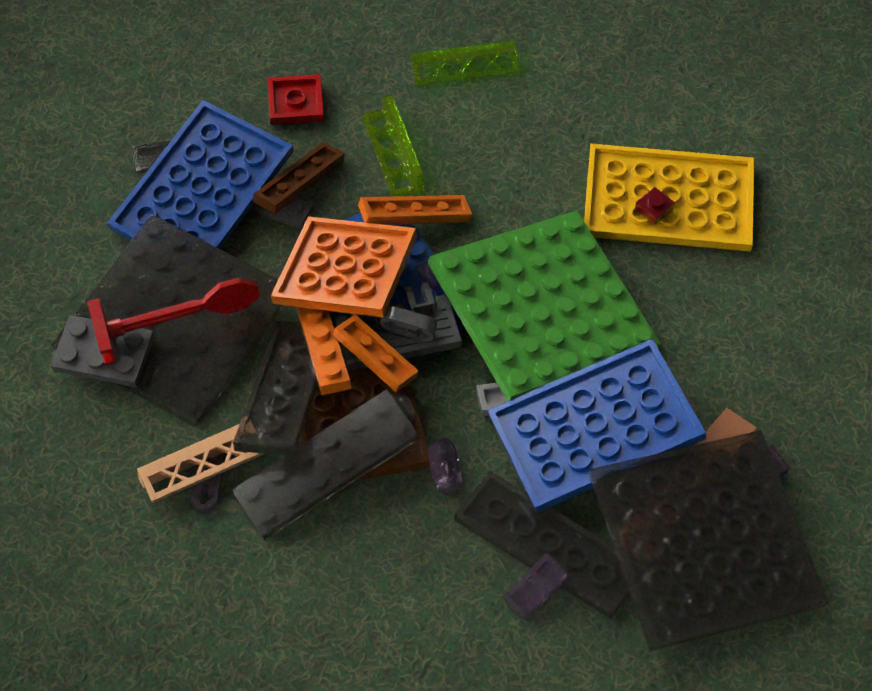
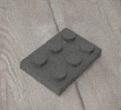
[51,315,155,388]

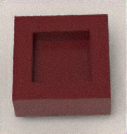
[635,187,676,225]

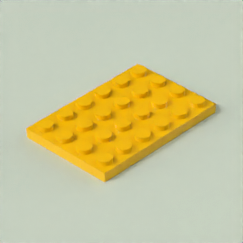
[584,143,754,252]

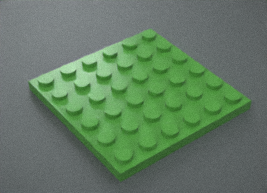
[428,210,661,401]

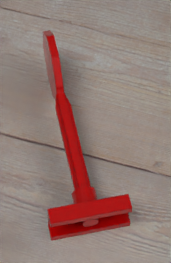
[87,278,260,366]

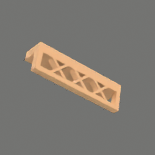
[137,420,265,503]

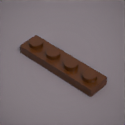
[253,142,345,214]

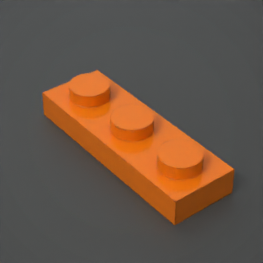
[333,314,419,393]

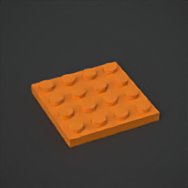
[271,216,417,318]

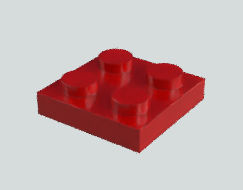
[267,74,324,125]

